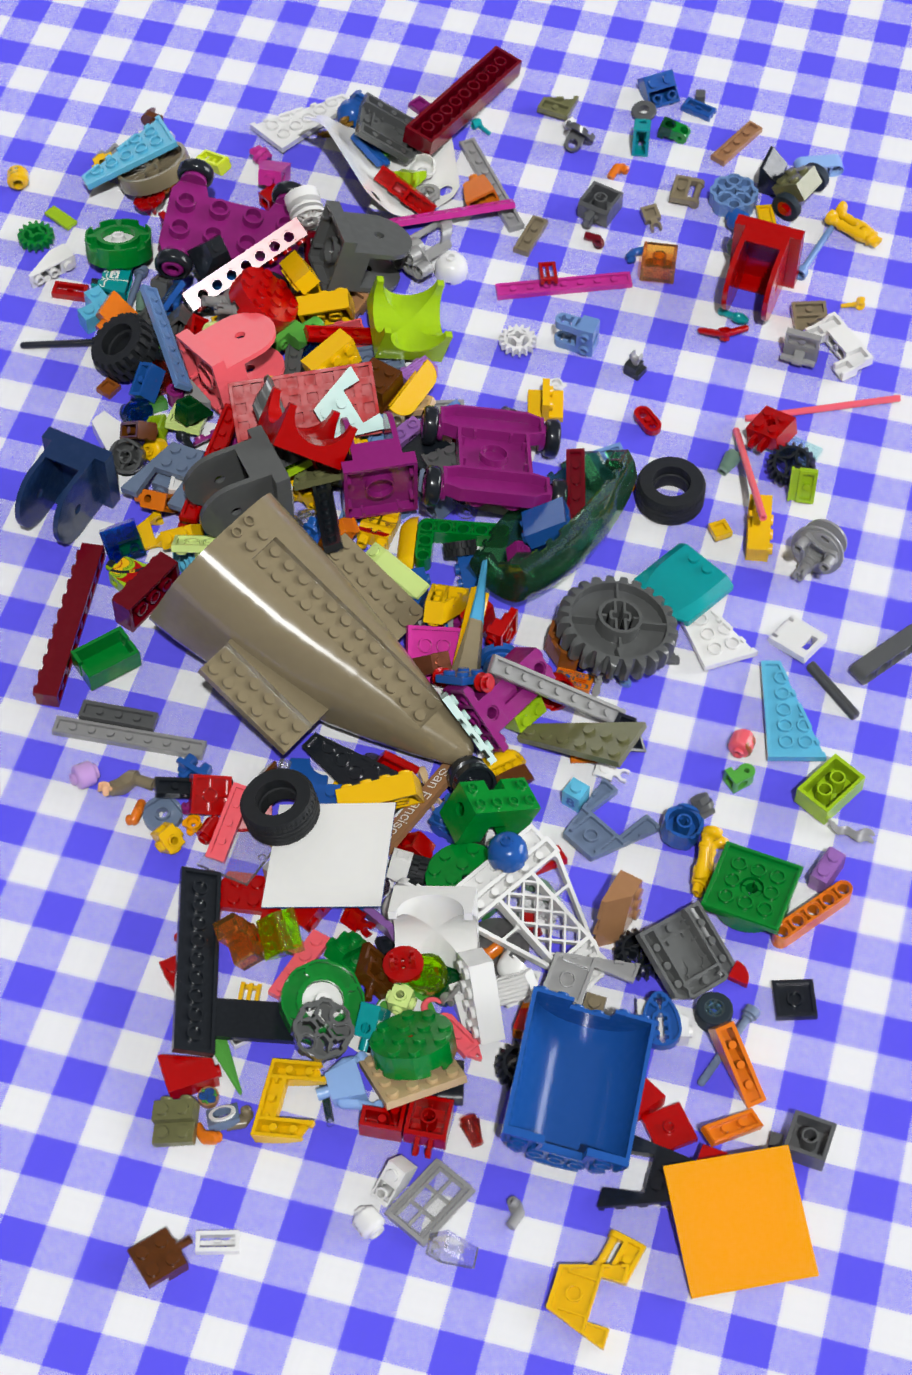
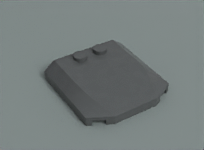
[354,92,418,163]
[635,900,735,1000]

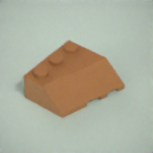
[592,870,644,947]

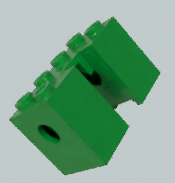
[439,777,541,844]

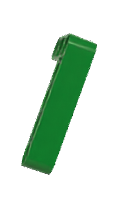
[415,518,508,571]

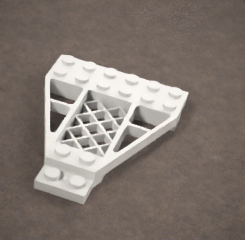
[456,823,607,991]

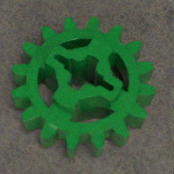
[17,220,55,252]

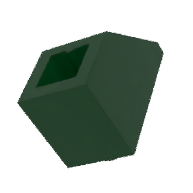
[174,394,213,427]

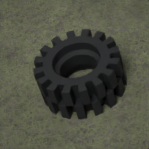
[443,539,478,558]
[408,854,430,886]

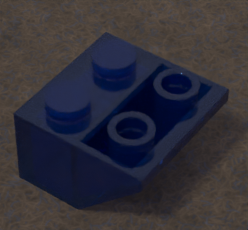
[99,518,147,563]

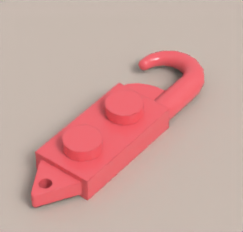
[421,997,482,1062]

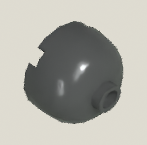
[109,438,146,474]

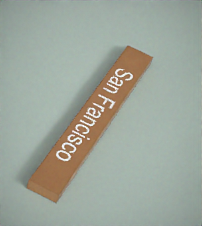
[389,763,451,856]

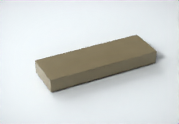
[513,215,548,257]

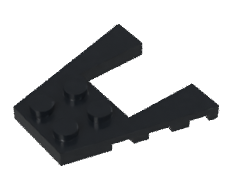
[597,1135,696,1211]

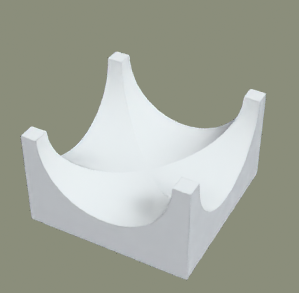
[388,885,480,969]

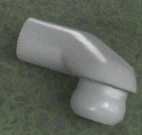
[506,1196,525,1231]

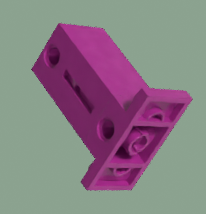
[443,647,556,752]

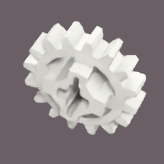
[499,324,537,357]

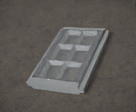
[384,1158,476,1248]

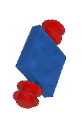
[432,667,495,693]

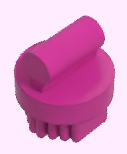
[249,145,272,165]

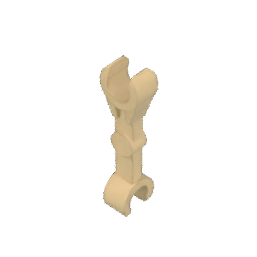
[417,766,443,811]

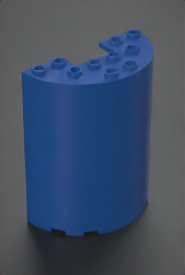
[501,986,656,1174]

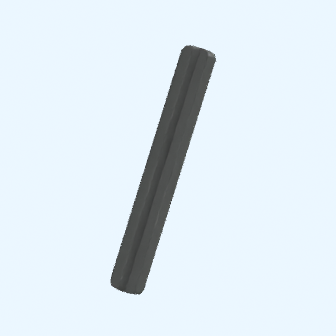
[807,661,860,720]

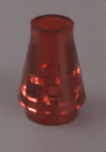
[459,1114,484,1148]

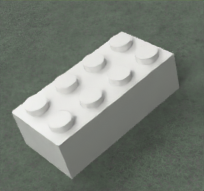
[456,947,505,1045]

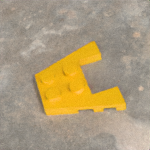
[546,1264,630,1351]

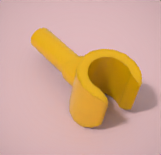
[841,296,865,310]

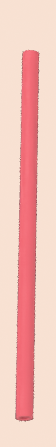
[744,395,901,422]
[733,427,767,521]

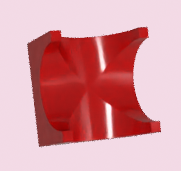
[257,386,358,470]

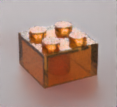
[640,241,678,284]

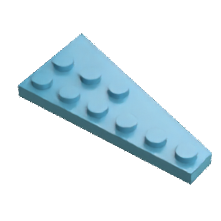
[81,114,178,190]
[761,661,827,761]

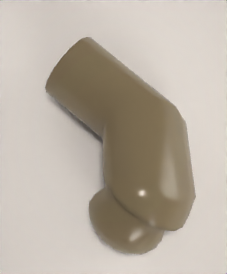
[227,1105,254,1131]

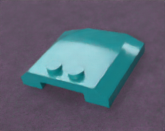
[634,543,734,626]

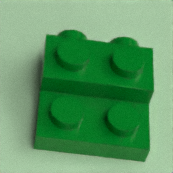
[324,931,367,974]

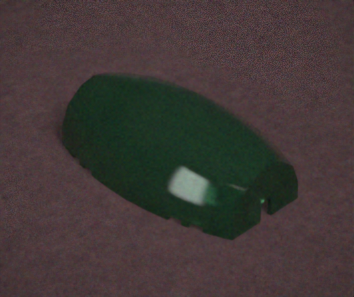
[469,449,637,602]

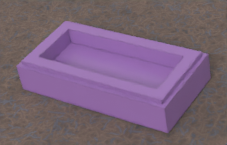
[363,907,395,942]

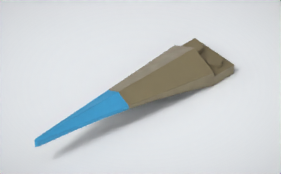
[450,559,488,688]

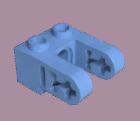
[554,313,600,358]

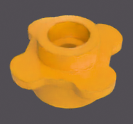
[182,815,202,836]

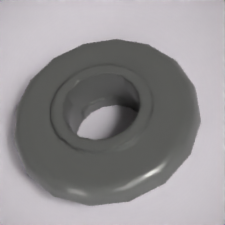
[631,100,657,120]

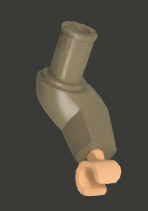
[98,770,154,797]

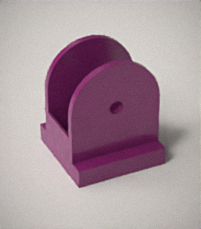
[340,411,418,519]

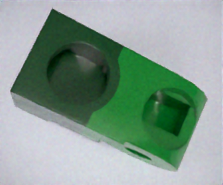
[657,116,691,144]

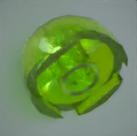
[408,953,448,996]

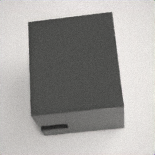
[695,89,706,103]
[768,1131,784,1148]

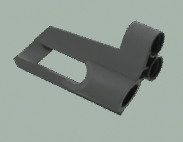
[252,375,303,468]

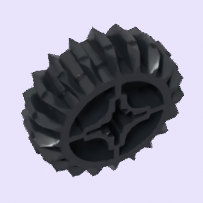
[767,442,816,489]
[613,927,657,982]
[495,1040,520,1091]

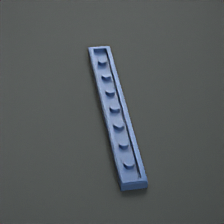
[140,284,193,392]

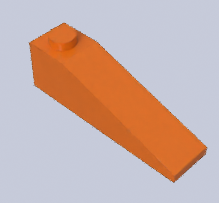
[708,1021,766,1108]

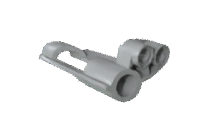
[391,219,453,280]

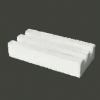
[195,1230,241,1255]

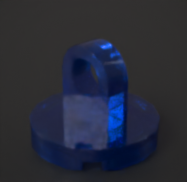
[119,397,154,422]

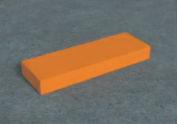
[700,1108,764,1147]

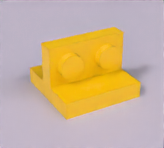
[528,378,563,422]

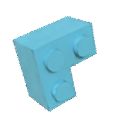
[77,285,107,335]

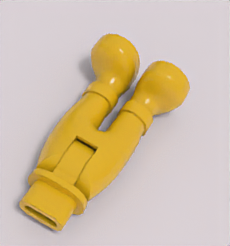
[824,201,882,248]
[691,825,729,898]

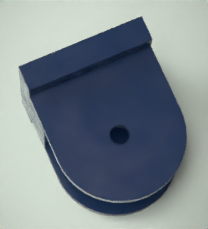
[15,426,120,544]

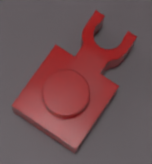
[340,908,376,938]

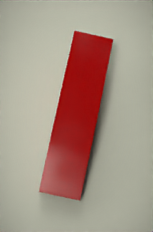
[374,165,437,214]

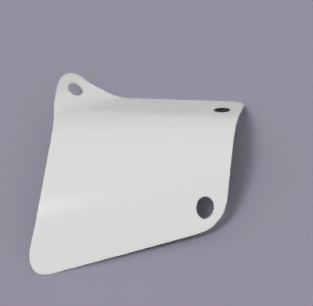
[299,115,459,216]

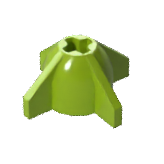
[393,169,426,188]

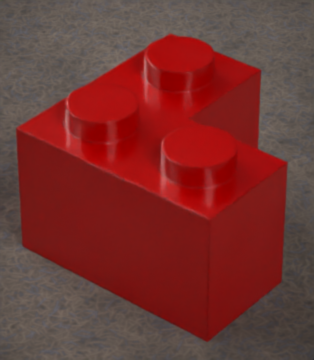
[359,1103,410,1142]

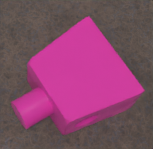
[258,159,291,186]

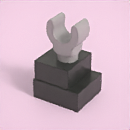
[623,349,647,381]

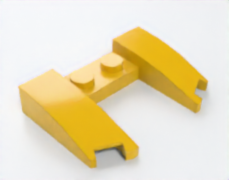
[250,1058,327,1143]

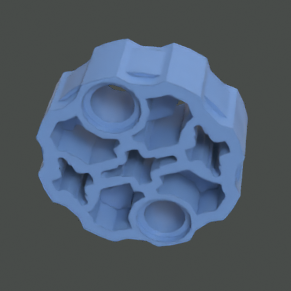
[708,174,759,217]

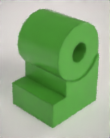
[722,763,755,794]

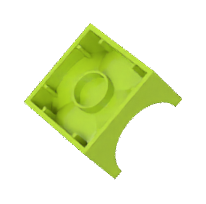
[366,276,453,362]

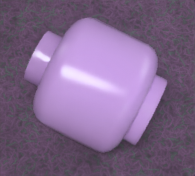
[69,761,100,789]

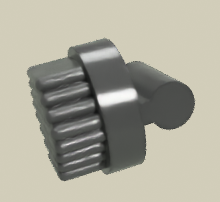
[690,792,715,819]

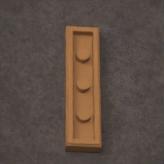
[711,120,763,167]

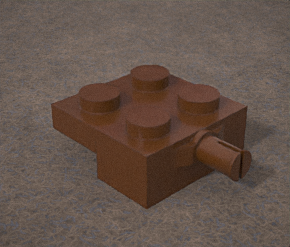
[355,942,396,1002]
[127,1227,193,1289]

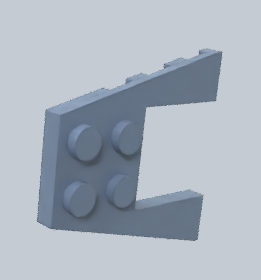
[121,442,204,512]
[562,778,661,862]

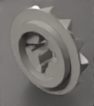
[416,184,440,203]

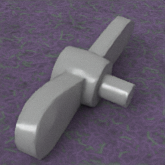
[592,672,605,697]

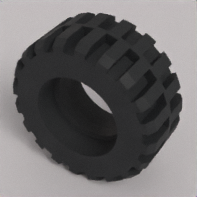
[91,313,159,382]

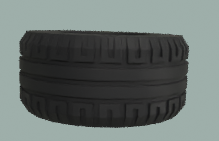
[635,457,706,526]
[240,768,320,846]

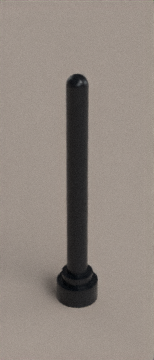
[20,335,97,349]

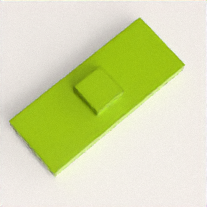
[44,206,78,230]

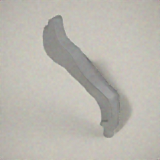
[827,818,875,844]

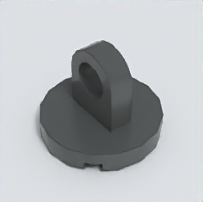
[564,120,595,153]

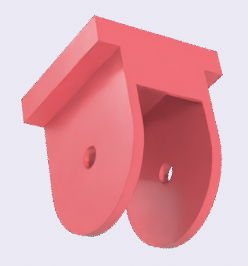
[175,313,285,415]

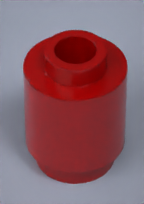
[196,815,220,845]

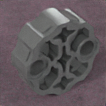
[291,998,355,1063]

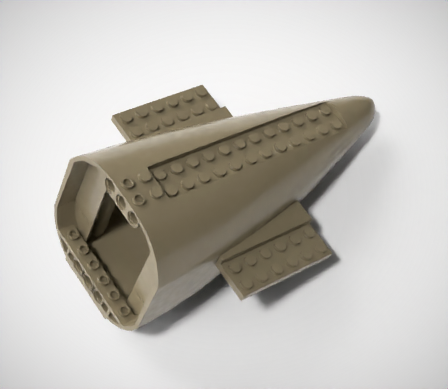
[149,493,474,765]

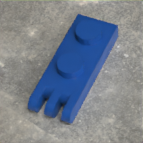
[350,133,390,167]

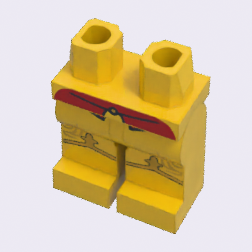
[357,512,401,550]

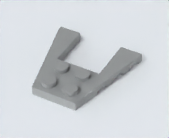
[543,952,640,1010]

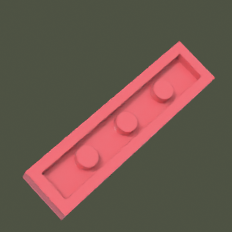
[205,782,247,864]
[268,929,330,1000]

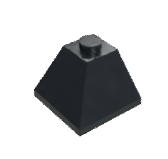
[187,235,231,280]

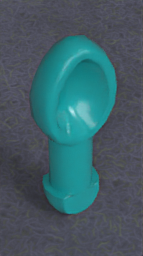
[717,307,749,324]

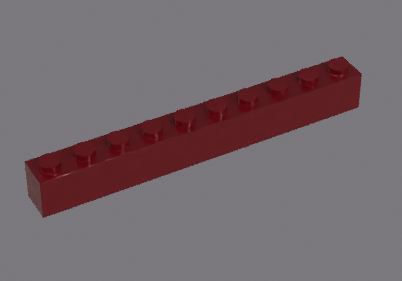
[33,543,106,707]

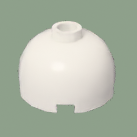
[435,252,468,285]
[497,949,538,979]

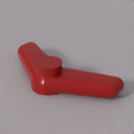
[697,325,749,341]

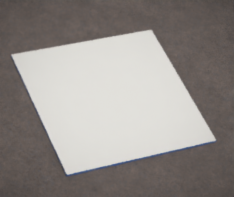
[261,802,396,908]

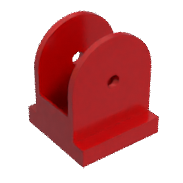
[721,214,805,321]

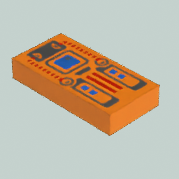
[556,667,595,694]

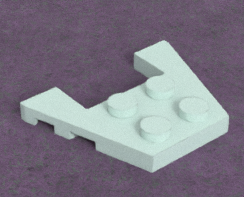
[313,366,384,438]

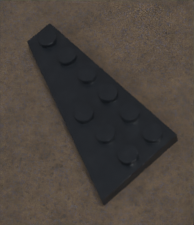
[302,733,424,814]

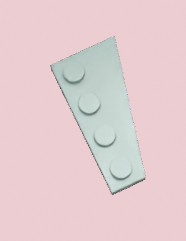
[440,692,497,765]

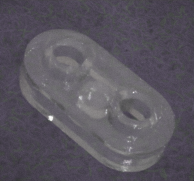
[452,499,475,521]

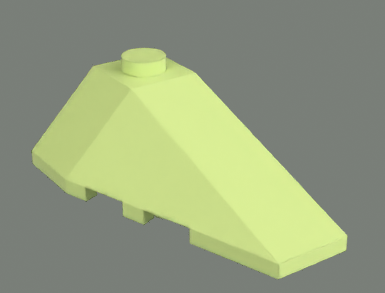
[365,542,430,600]

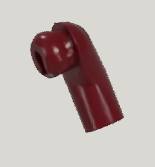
[584,231,605,249]

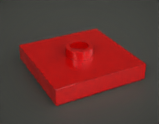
[640,1102,698,1151]

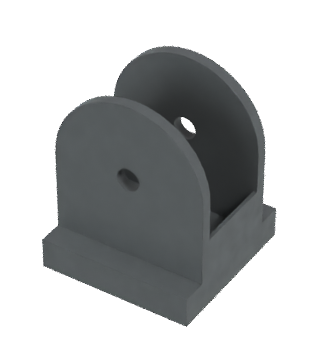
[308,200,412,293]
[183,425,295,537]

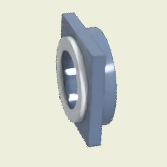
[206,1102,240,1131]

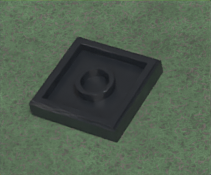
[771,979,818,1021]

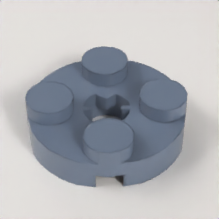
[143,797,183,831]

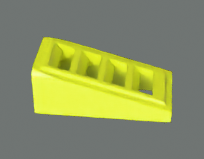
[196,149,232,176]

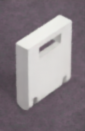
[768,615,827,664]

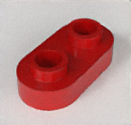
[634,406,662,436]

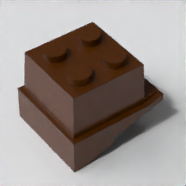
[369,357,404,414]

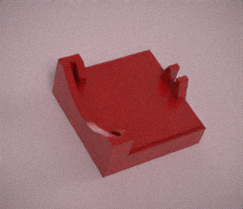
[189,774,232,816]

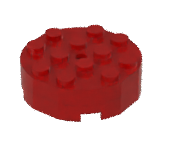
[229,267,299,334]

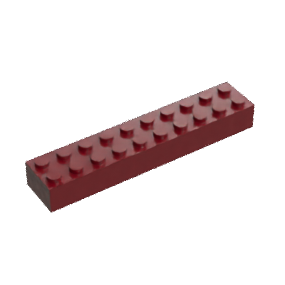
[403,46,522,155]

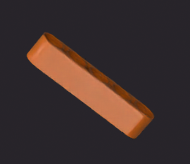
[771,880,853,949]

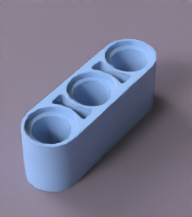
[794,154,844,177]

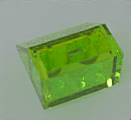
[256,907,306,961]

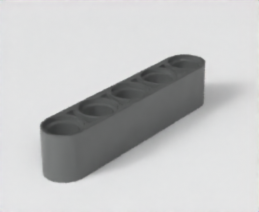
[849,624,912,685]

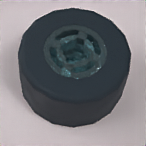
[694,992,733,1032]

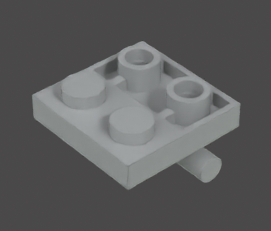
[780,327,822,368]

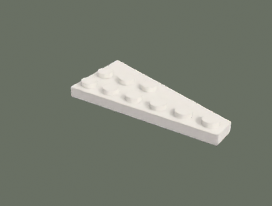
[680,608,758,671]

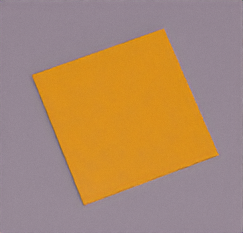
[663,1145,819,1299]

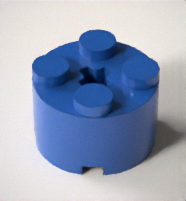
[660,803,704,851]

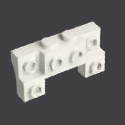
[805,312,874,381]

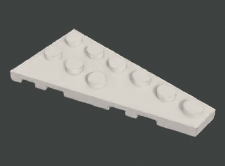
[250,93,349,153]

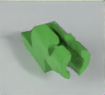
[272,316,325,352]

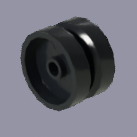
[446,755,497,791]

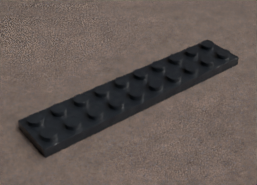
[171,866,221,1058]

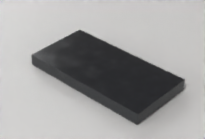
[215,998,295,1044]

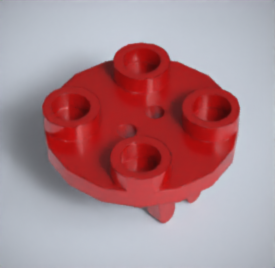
[133,190,165,216]
[382,946,424,983]

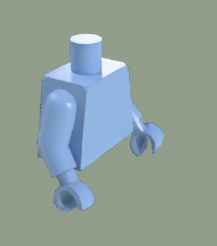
[315,1051,384,1110]

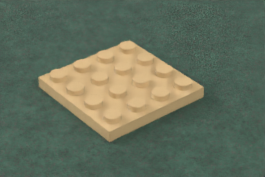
[359,1055,468,1110]

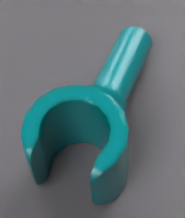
[470,118,491,136]

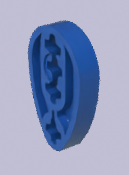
[643,991,682,1051]

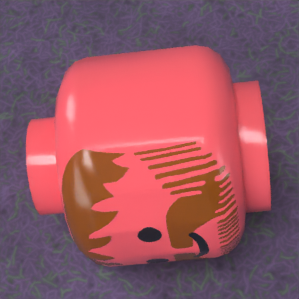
[728,729,756,758]

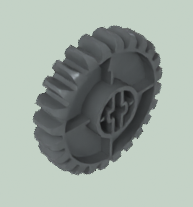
[555,576,678,681]

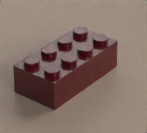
[111,551,180,633]

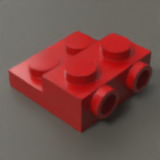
[485,607,518,647]

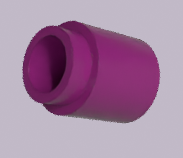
[166,383,185,407]

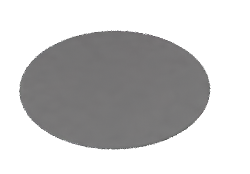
[479,918,529,976]

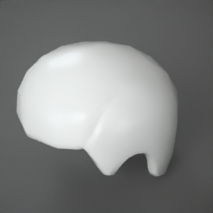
[410,153,435,181]

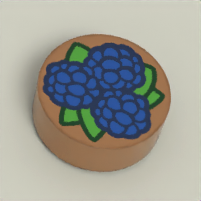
[198,1086,219,1109]

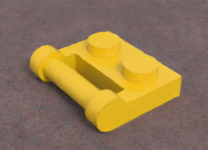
[592,1230,646,1286]

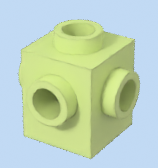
[385,983,417,1015]

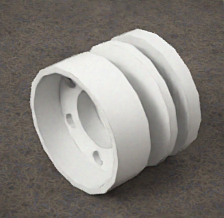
[284,185,324,230]

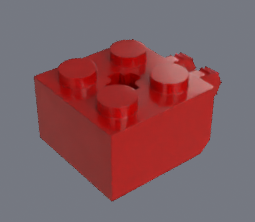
[746,405,797,453]
[403,1095,454,1159]

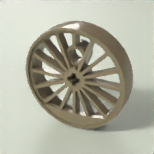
[117,141,190,196]

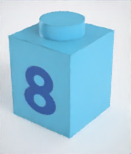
[562,777,590,813]

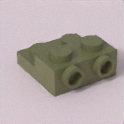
[151,1095,200,1147]

